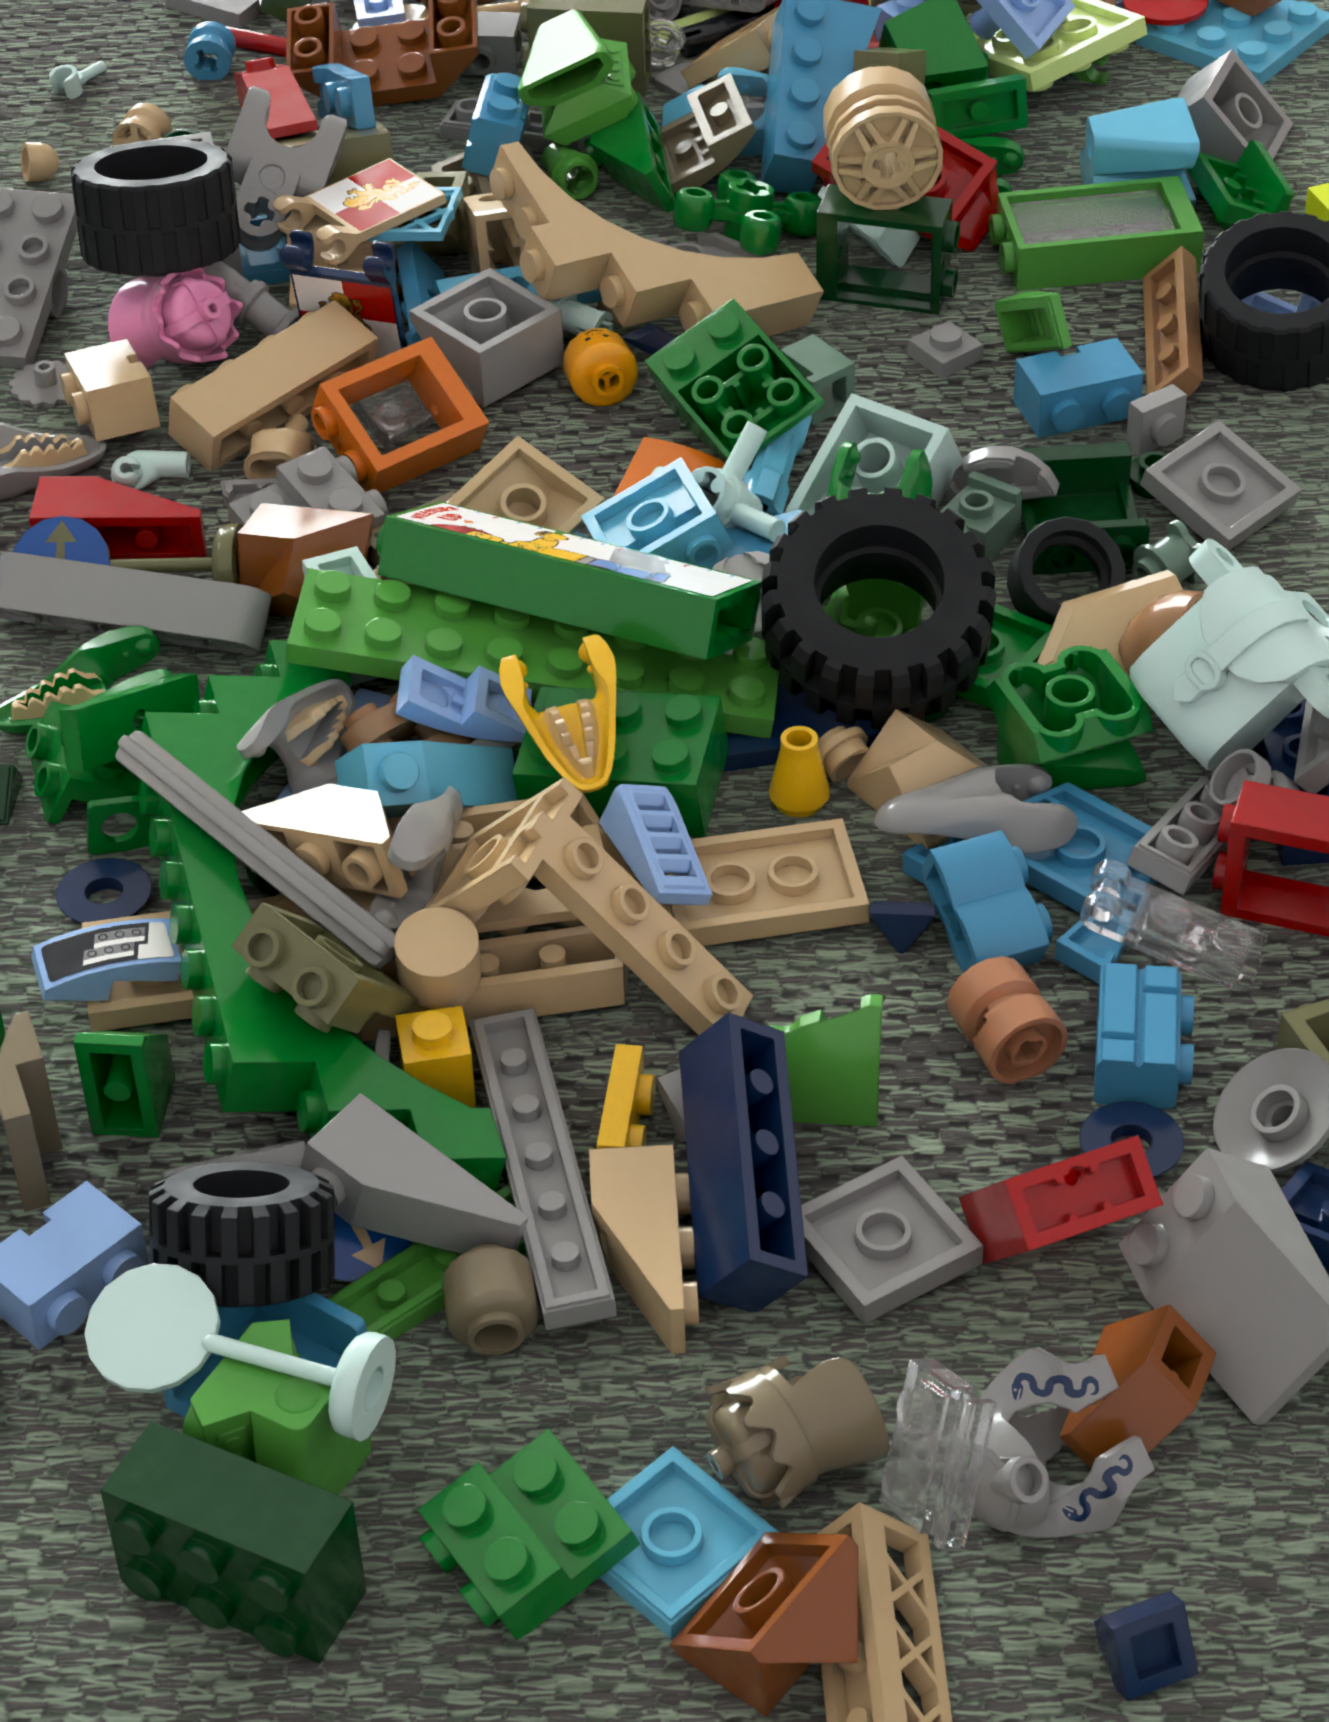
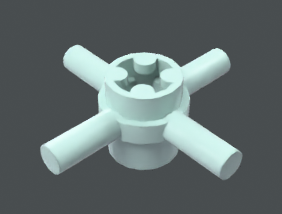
[651,421,786,542]

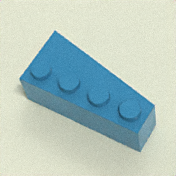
[760,0,882,194]

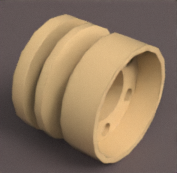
[823,66,943,210]

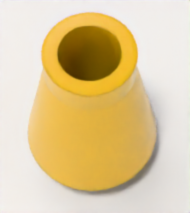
[768,726,830,817]

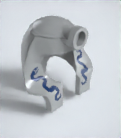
[949,1347,1155,1538]

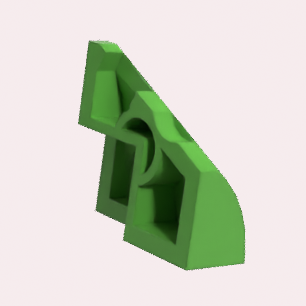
[769,994,883,1127]

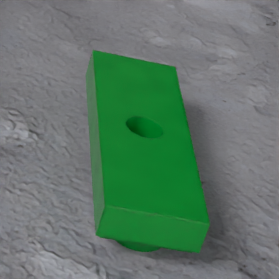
[59,673,201,772]

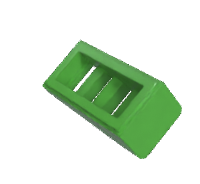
[994,291,1073,353]

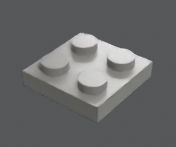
[1139,420,1302,551]
[801,1155,984,1324]

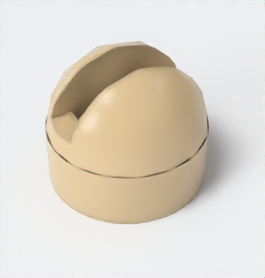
[21,142,59,183]

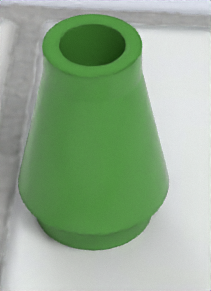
[542,143,599,200]

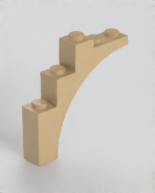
[489,141,824,337]

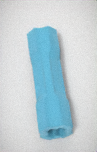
[743,415,812,516]

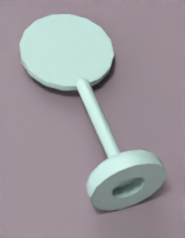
[84,1263,396,1442]

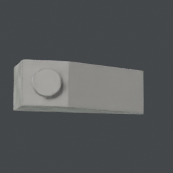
[300,1093,529,1254]

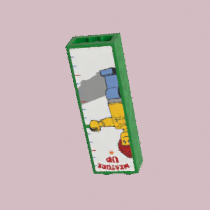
[376,501,762,660]

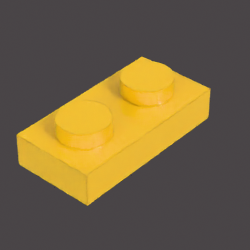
[596,1044,656,1149]

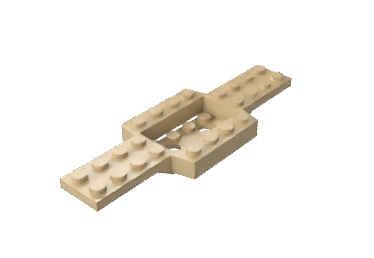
[82,793,870,1042]

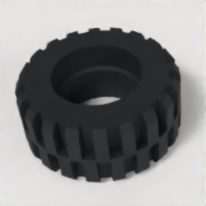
[762,487,997,728]

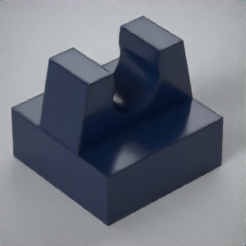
[1094,1591,1199,1701]

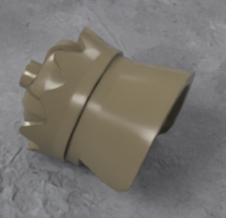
[705,1354,889,1509]

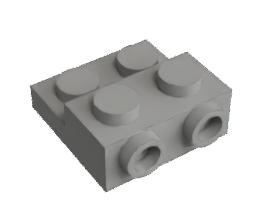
[228,446,388,527]

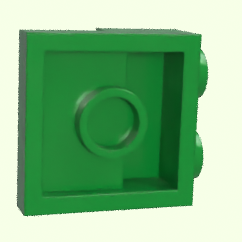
[418,1428,641,1641]

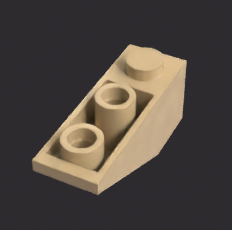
[589,1145,699,1354]

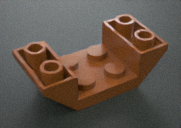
[286,0,479,107]

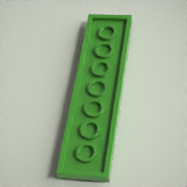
[285,568,779,738]

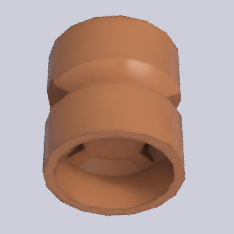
[947,956,1068,1084]

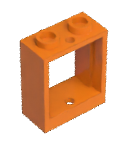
[311,336,490,493]

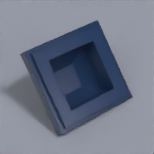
[869,901,935,954]

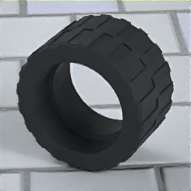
[70,139,241,276]
[1199,211,1329,392]

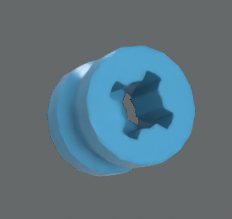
[184,21,236,80]

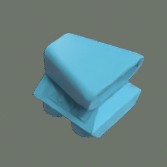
[1080,98,1200,207]

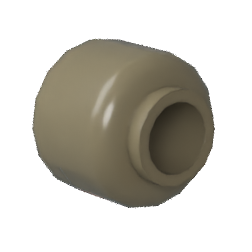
[442,1244,540,1355]

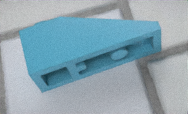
[335,740,518,818]

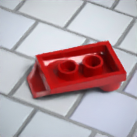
[811,125,999,252]

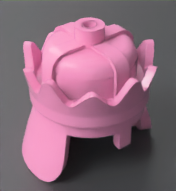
[108,268,243,369]

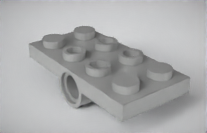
[0,188,78,369]

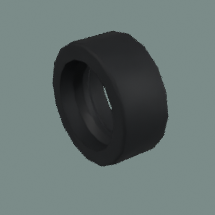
[1007,517,1126,625]

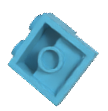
[581,457,735,569]

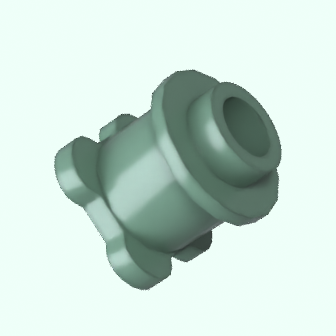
[1132,519,1201,585]

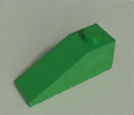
[584,91,675,213]

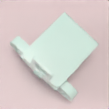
[1129,538,1329,773]

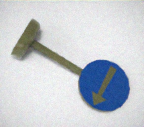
[13,516,244,584]

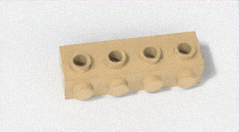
[168,300,378,472]

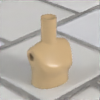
[243,414,317,479]

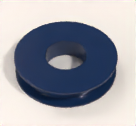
[56,858,152,924]
[1079,1101,1184,1178]

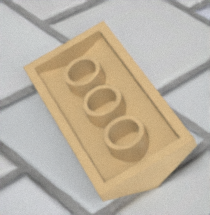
[373,436,605,585]

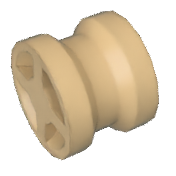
[112,103,173,145]

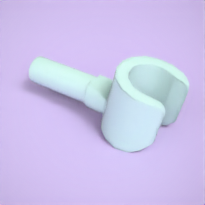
[49,61,107,99]

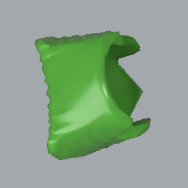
[824,579,926,637]

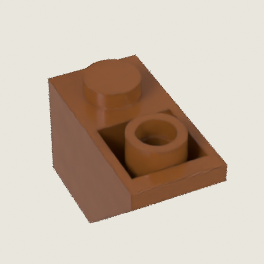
[1059,1304,1217,1469]

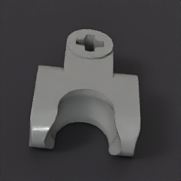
[226,86,347,252]

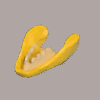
[499,634,617,793]

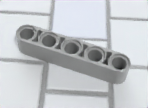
[0,552,272,656]

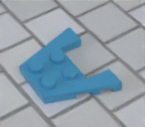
[902,782,1156,984]

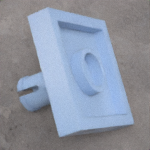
[970,0,1075,60]

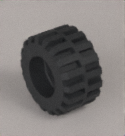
[149,1162,335,1308]

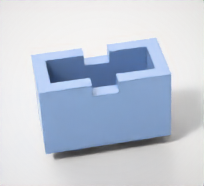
[0,1181,149,1350]

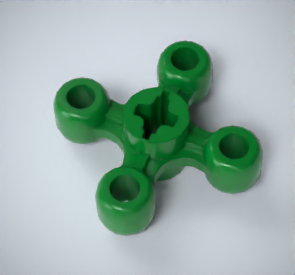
[673,169,822,256]

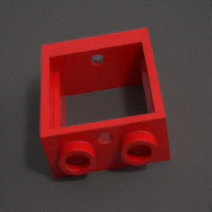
[1212,780,1329,937]
[958,1135,1163,1265]

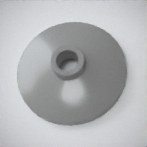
[1213,1048,1329,1174]

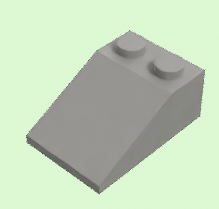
[1118,1147,1329,1425]

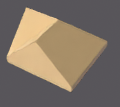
[847,708,988,850]

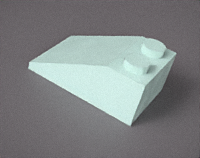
[784,393,962,515]

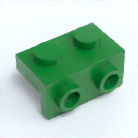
[1187,140,1294,229]
[25,701,139,824]

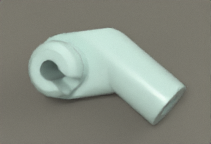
[111,450,191,490]

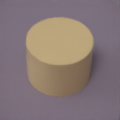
[394,907,481,1009]

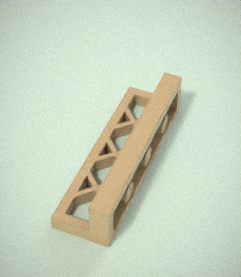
[817,1502,953,1722]

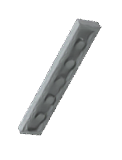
[469,1008,617,1331]

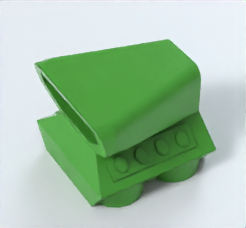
[518,10,638,146]
[183,1319,372,1496]

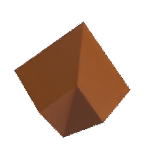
[238,503,375,617]
[669,1532,858,1717]

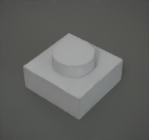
[908,321,984,379]
[1126,384,1187,456]

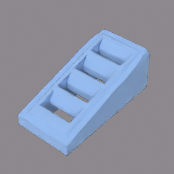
[599,784,713,905]

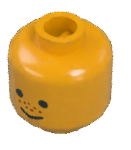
[563,328,638,407]

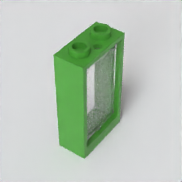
[988,176,1204,291]

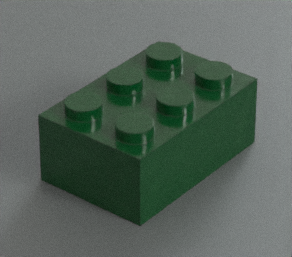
[100,1421,367,1663]

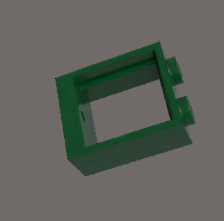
[816,184,960,315]

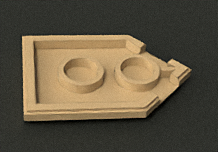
[1037,570,1183,679]

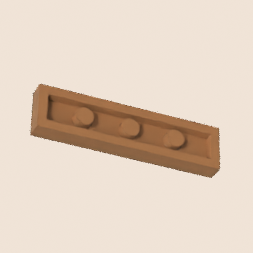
[1143,246,1203,398]

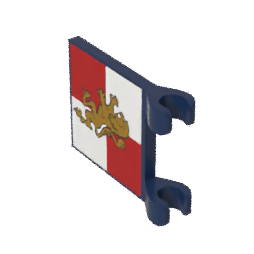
[281,230,407,357]

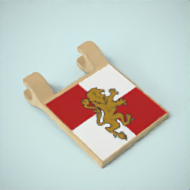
[273,158,447,265]

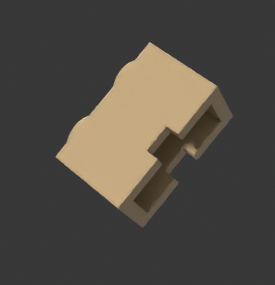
[60,339,161,442]

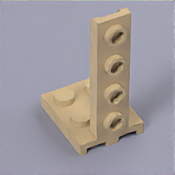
[424,777,753,1035]

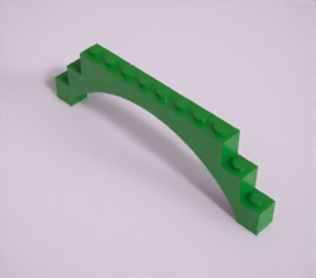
[131,640,506,1192]

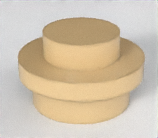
[818,726,869,782]

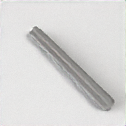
[115,731,396,968]

